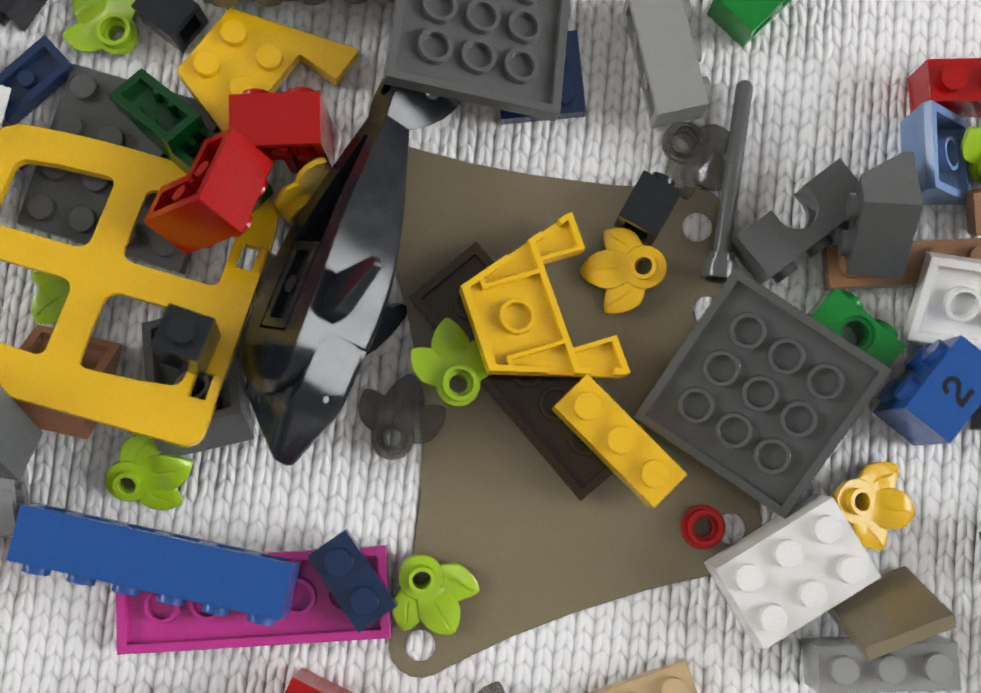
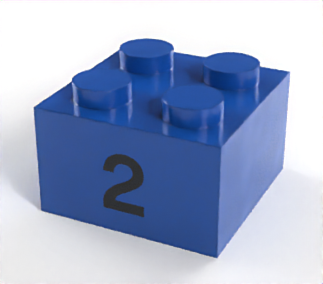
[872,335,981,446]

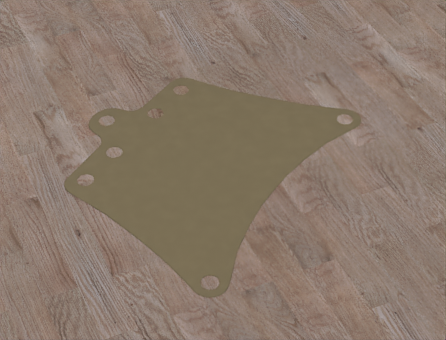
[389,146,761,678]

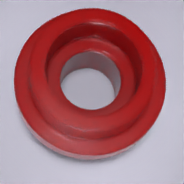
[680,504,726,550]

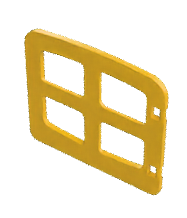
[0,124,279,447]

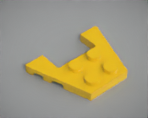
[176,8,359,166]
[459,212,631,378]

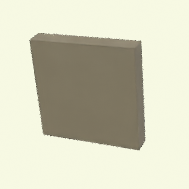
[827,566,956,661]

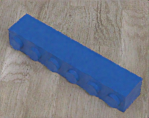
[6,504,302,626]

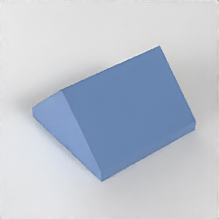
[900,100,971,205]

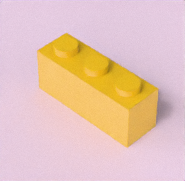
[551,374,687,508]

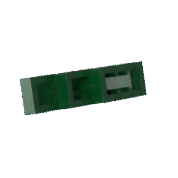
[108,68,274,214]

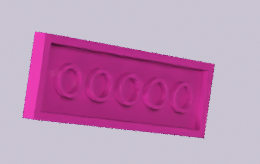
[116,545,392,655]

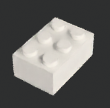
[703,493,881,650]

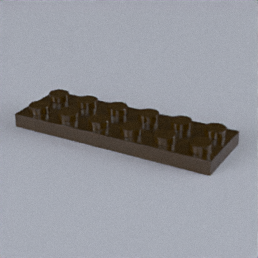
[409,242,613,501]

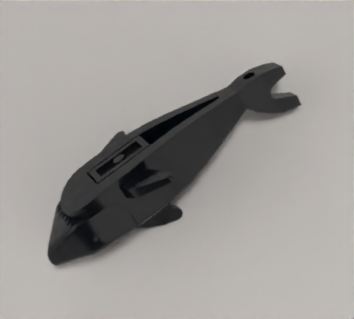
[240,79,461,466]

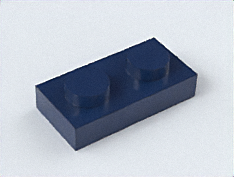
[0,35,75,125]
[307,529,398,633]

